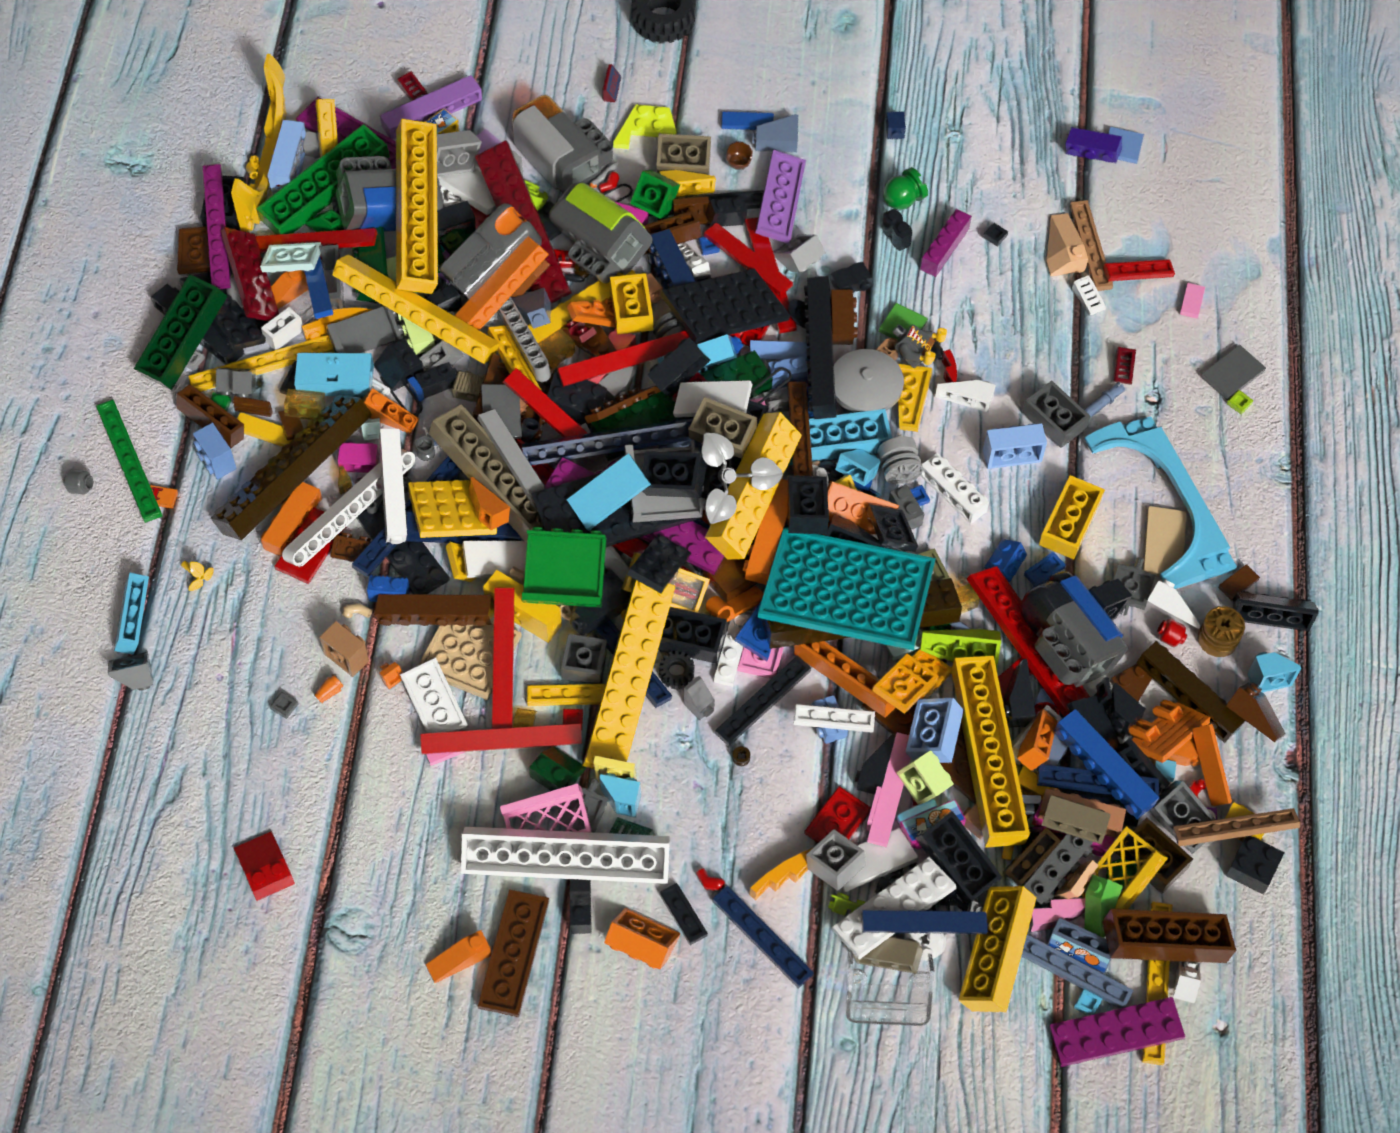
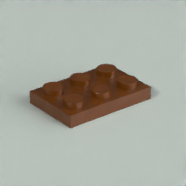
[177,226,211,275]

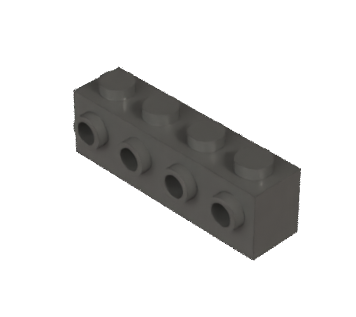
[1024,834,1093,907]

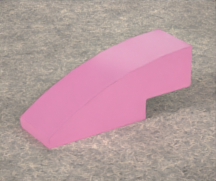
[1030,898,1085,932]

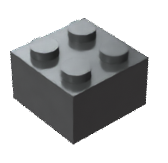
[561,634,607,684]

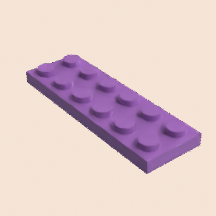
[755,150,806,244]

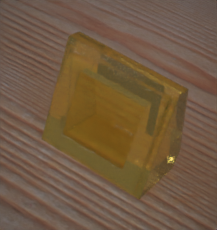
[338,466,353,494]
[513,708,537,728]

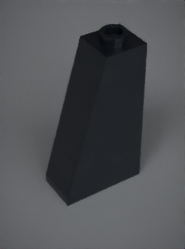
[569,570,631,636]

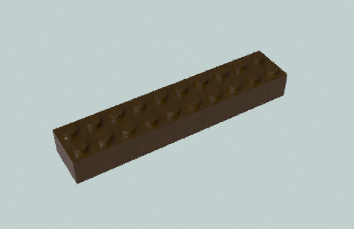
[211,394,372,541]
[761,578,962,649]

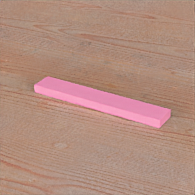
[867,732,911,847]

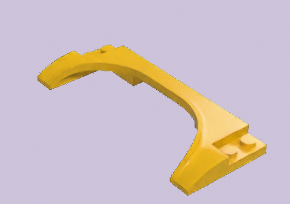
[231,54,287,233]

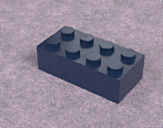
[648,229,696,289]

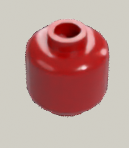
[1157,618,1187,647]

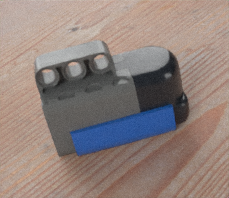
[1021,571,1129,687]

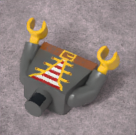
[892,324,947,368]

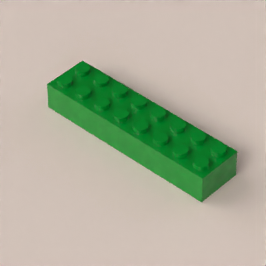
[256,124,390,235]

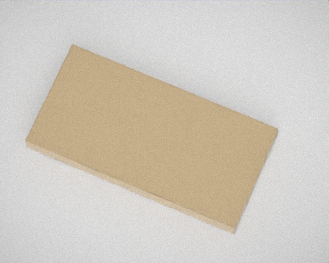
[1143,506,1186,577]

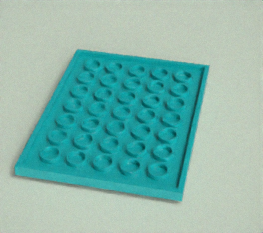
[758,527,936,650]

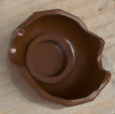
[726,141,753,170]

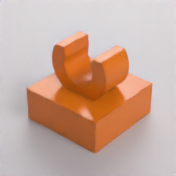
[379,662,402,689]

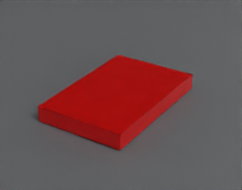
[804,786,872,843]

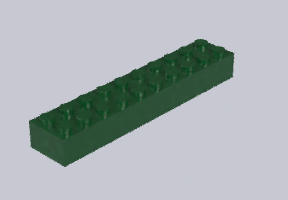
[591,350,772,461]

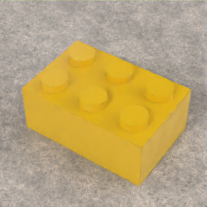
[610,273,653,334]

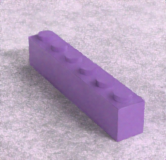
[380,75,482,140]

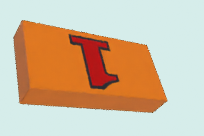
[150,485,178,509]

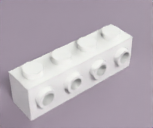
[920,453,989,524]

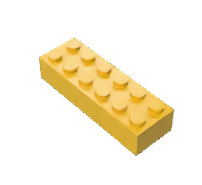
[958,886,1036,1012]

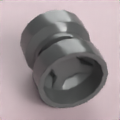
[415,436,435,461]

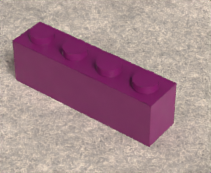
[920,209,972,277]

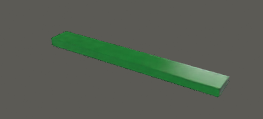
[96,399,163,523]

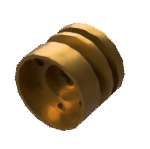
[1198,606,1245,657]

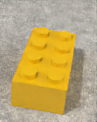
[1039,475,1105,560]

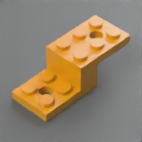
[872,649,952,714]

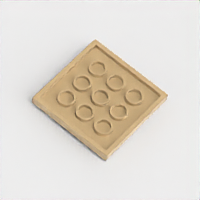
[418,621,522,700]

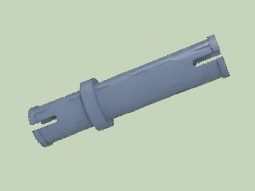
[1084,382,1125,418]

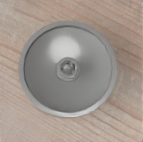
[834,349,904,413]

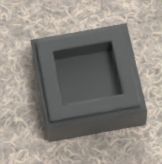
[270,692,298,719]

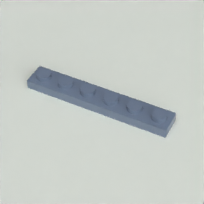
[1021,934,1134,1008]

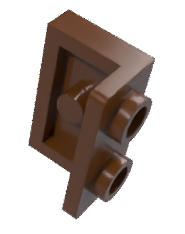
[673,197,709,224]

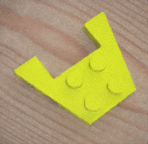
[613,105,677,149]

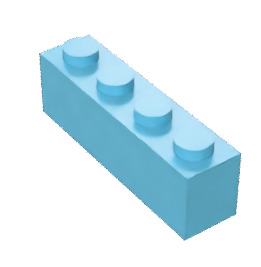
[114,573,149,655]

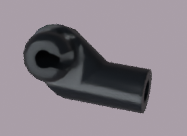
[930,338,944,360]

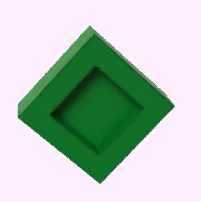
[210,393,232,411]

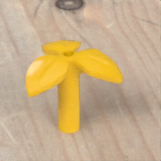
[181,561,214,591]

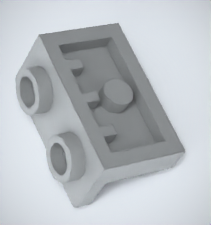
[763,388,789,413]

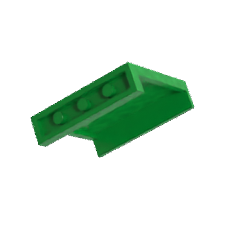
[521,527,607,608]

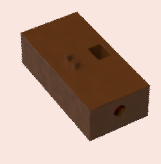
[703,540,757,603]

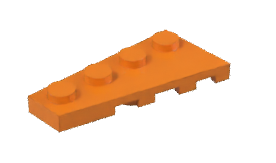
[567,299,616,328]

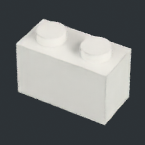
[261,307,303,350]

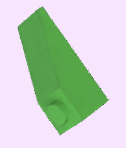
[1084,875,1123,938]

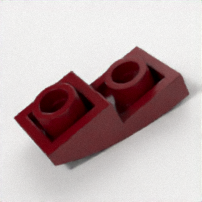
[561,319,596,343]

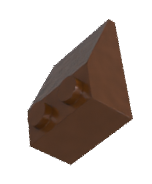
[1226,682,1286,742]

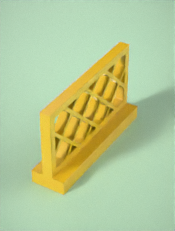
[1081,826,1168,909]

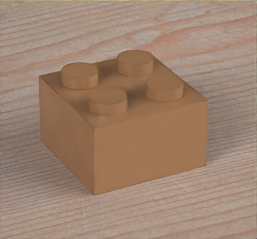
[320,621,369,677]

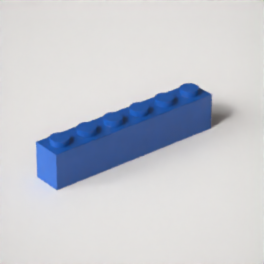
[1054,709,1160,819]

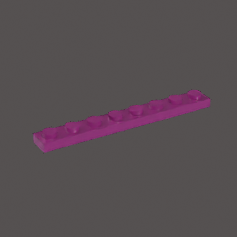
[203,164,231,289]

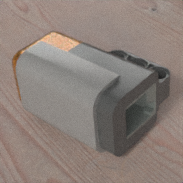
[512,95,613,194]

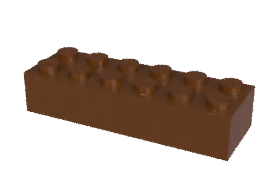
[1102,909,1236,963]

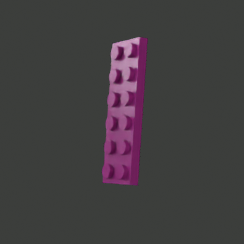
[1049,997,1186,1067]

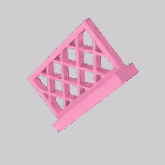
[500,784,592,833]

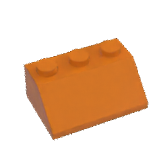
[604,907,681,969]

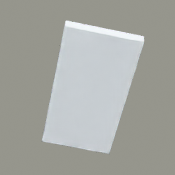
[438,164,497,215]

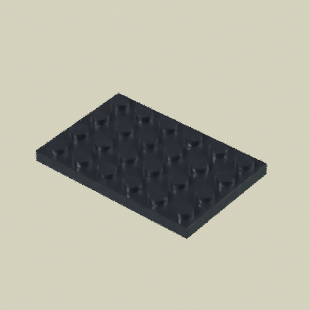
[660,268,790,343]

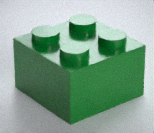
[630,169,681,218]

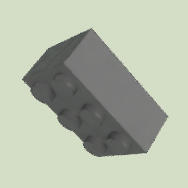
[1022,380,1091,448]

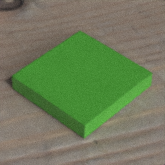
[879,303,928,340]

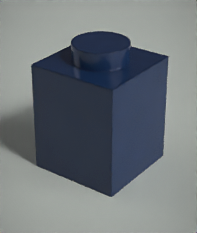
[886,111,906,139]

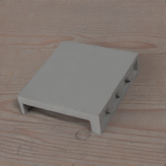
[624,440,706,522]

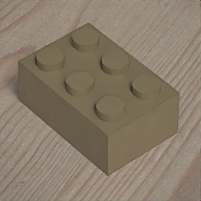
[657,134,711,175]
[689,397,757,459]

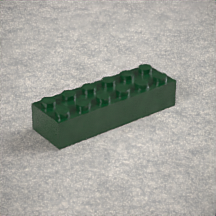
[133,274,227,390]

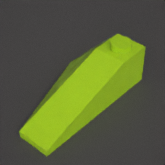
[920,629,1001,670]

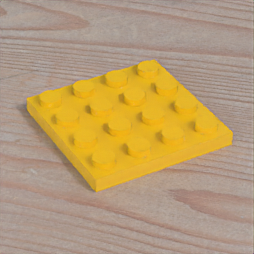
[408,480,497,538]

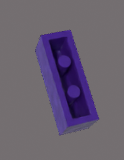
[1066,128,1122,163]

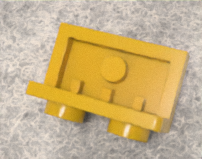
[446,540,476,582]

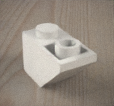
[1173,961,1201,1003]

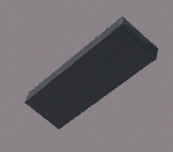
[659,883,708,945]

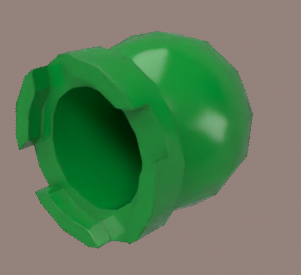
[883,167,928,210]

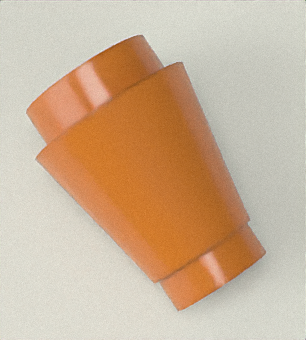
[314,675,344,703]

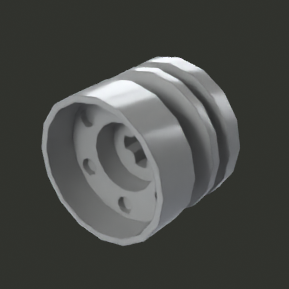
[878,436,923,484]

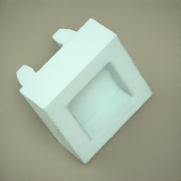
[361,418,381,440]

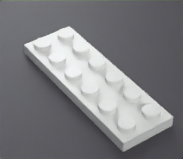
[832,857,956,959]

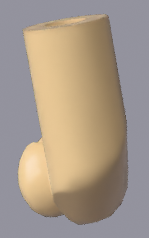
[342,603,373,618]

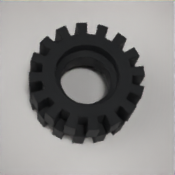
[659,651,694,689]

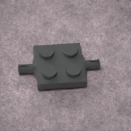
[1113,557,1155,616]
[556,778,608,833]

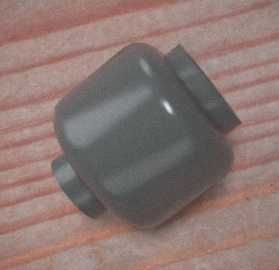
[63,470,94,494]

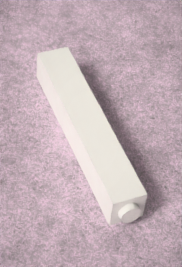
[379,429,407,544]

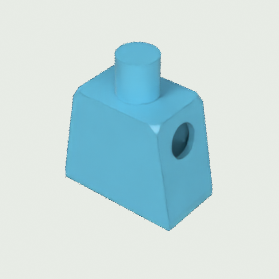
[835,449,881,486]

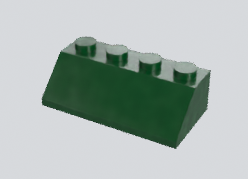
[350,226,388,303]

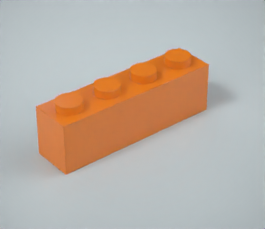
[261,482,322,557]

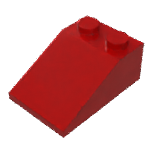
[234,831,295,901]

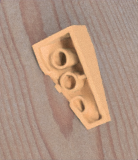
[1046,213,1088,276]

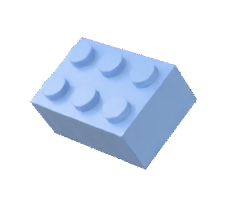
[983,423,1047,469]
[905,698,963,763]

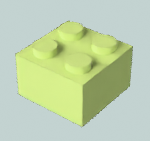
[896,750,954,805]

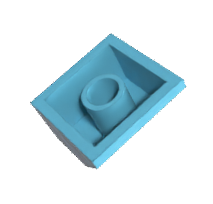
[1247,652,1301,692]

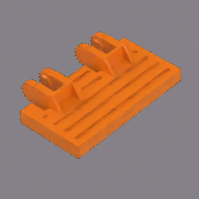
[1129,699,1210,763]

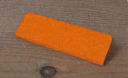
[1192,724,1232,806]

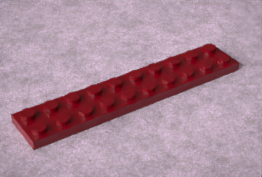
[475,140,572,304]

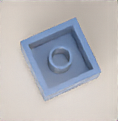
[193,423,237,480]

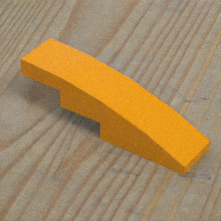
[750,848,813,900]

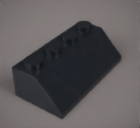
[1233,591,1319,632]

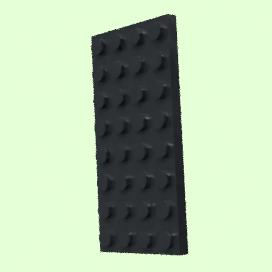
[531,472,703,547]

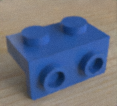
[984,539,1027,582]

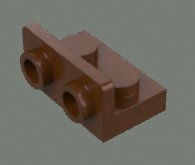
[330,532,371,562]

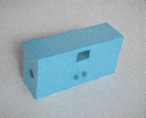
[657,334,737,374]
[295,353,374,397]

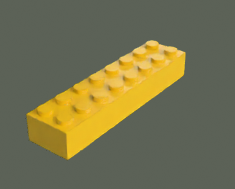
[705,412,802,560]

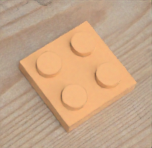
[1053,860,1099,900]

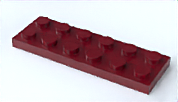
[221,227,279,321]

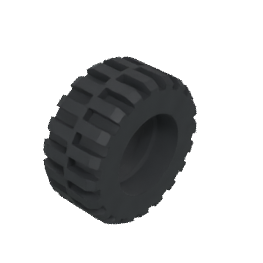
[631,0,695,44]

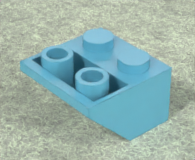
[600,773,641,818]

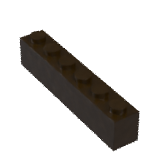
[1136,641,1245,743]

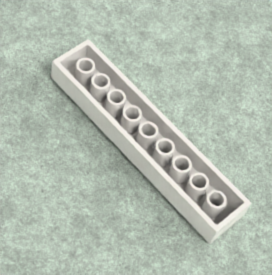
[461,827,670,883]

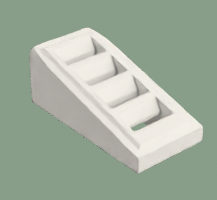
[1072,276,1106,316]

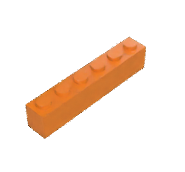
[454,236,549,330]
[743,479,788,585]
[794,641,896,718]

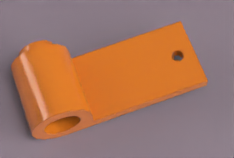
[706,586,764,622]

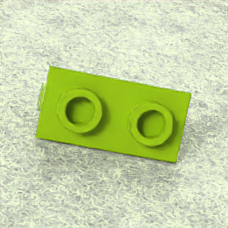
[828,892,866,916]

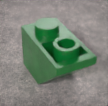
[306,209,344,232]

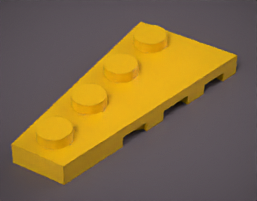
[898,364,932,432]

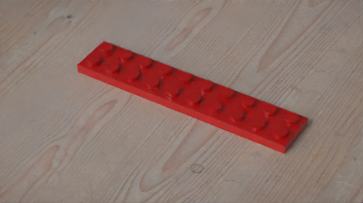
[967,566,1090,717]

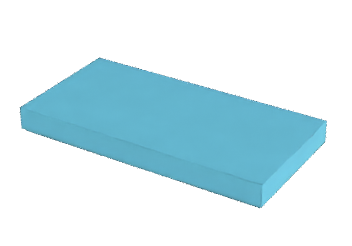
[567,453,651,531]

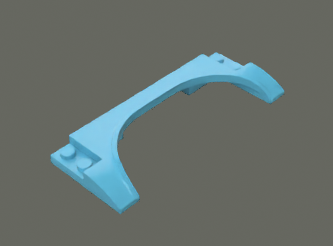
[1084,416,1237,589]

